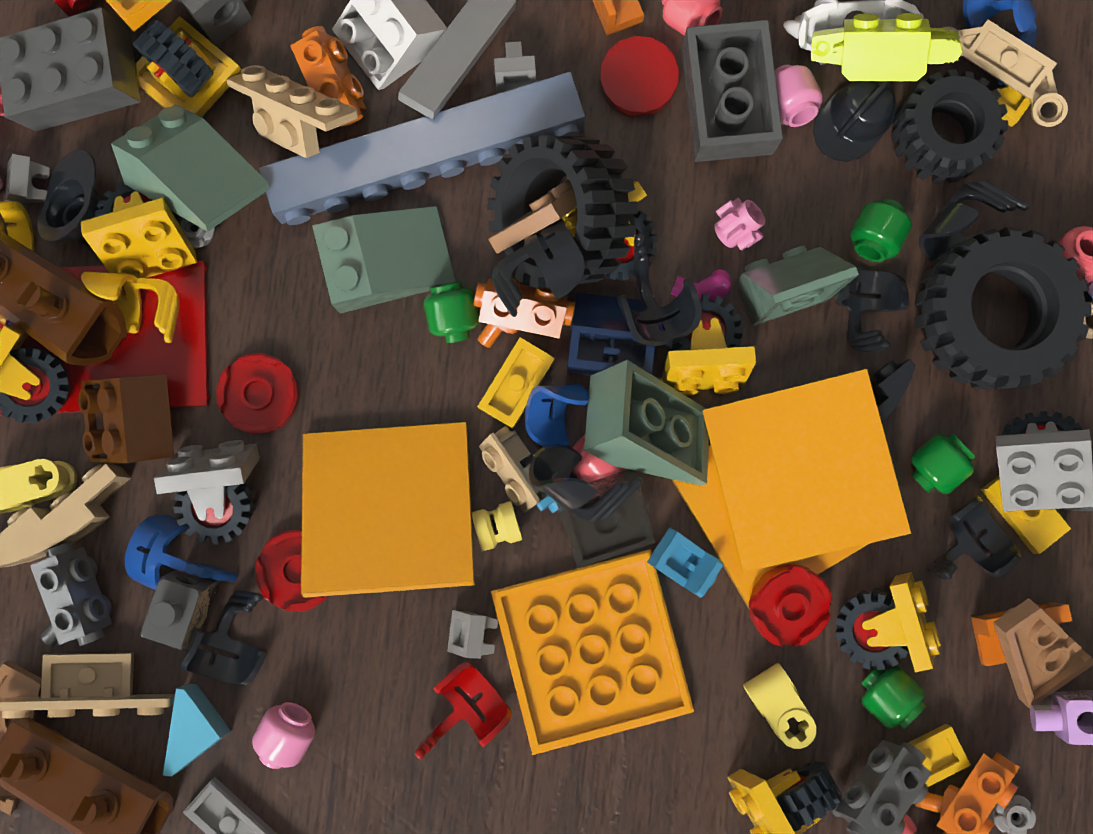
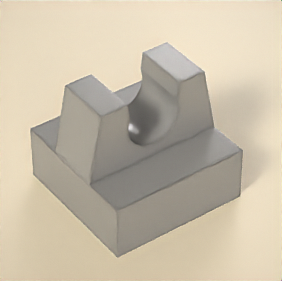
[494,41,536,94]
[4,154,50,204]
[447,610,498,659]

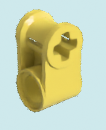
[0,459,77,513]
[743,663,816,749]

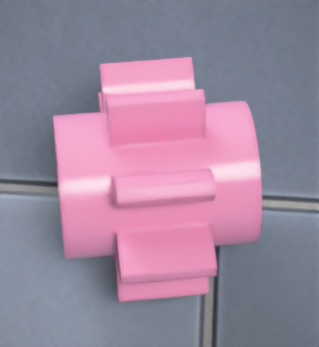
[714,198,765,250]

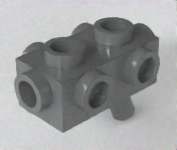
[30,542,112,646]
[832,740,931,834]

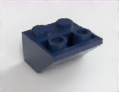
[567,292,657,376]

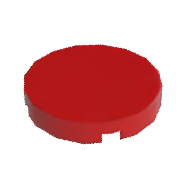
[600,36,679,117]
[216,353,300,434]
[255,529,329,612]
[749,564,832,647]

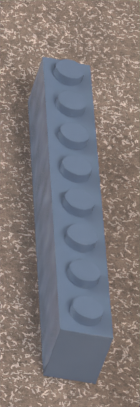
[259,72,585,225]

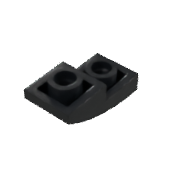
[871,359,916,423]

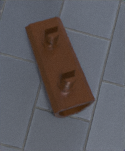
[0,231,127,365]
[0,717,173,834]

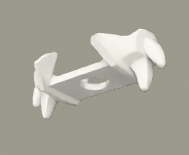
[783,0,924,65]

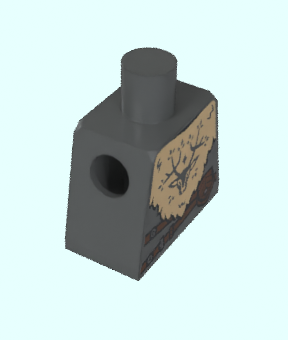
[141,569,222,651]

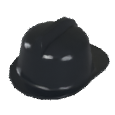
[813,81,897,162]
[38,149,102,244]

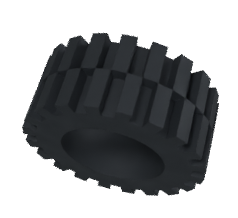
[487,135,638,288]

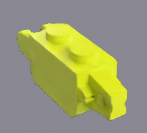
[811,13,963,81]

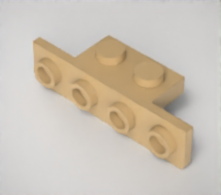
[227,65,358,158]
[0,652,175,719]

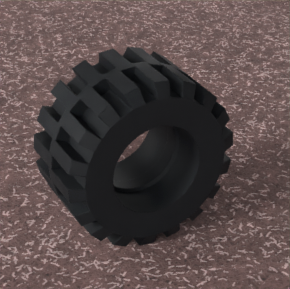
[891,69,1008,184]

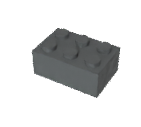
[0,7,141,132]
[681,20,783,162]

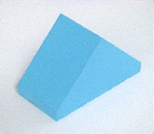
[163,683,231,776]

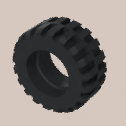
[914,227,1091,390]

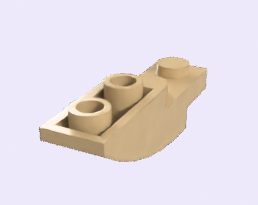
[0,464,131,568]

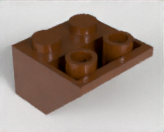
[78,374,174,463]

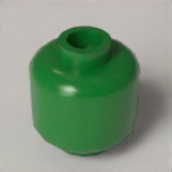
[850,199,912,262]
[423,281,480,343]
[911,433,975,494]
[861,666,926,730]

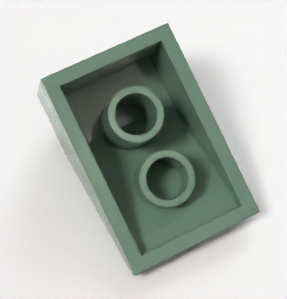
[111,104,270,232]
[312,206,456,314]
[736,245,859,326]
[584,360,709,486]

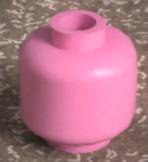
[774,64,823,127]
[252,702,316,769]

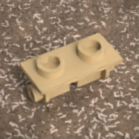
[479,426,547,513]

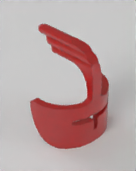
[415,662,512,759]

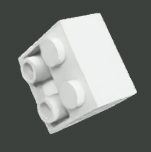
[332,0,447,90]

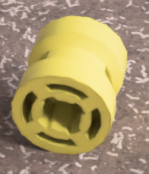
[471,501,522,552]

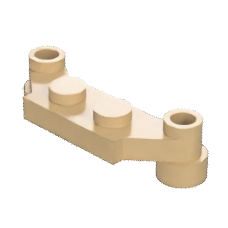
[942,20,1068,127]

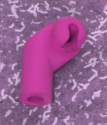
[670,269,732,301]

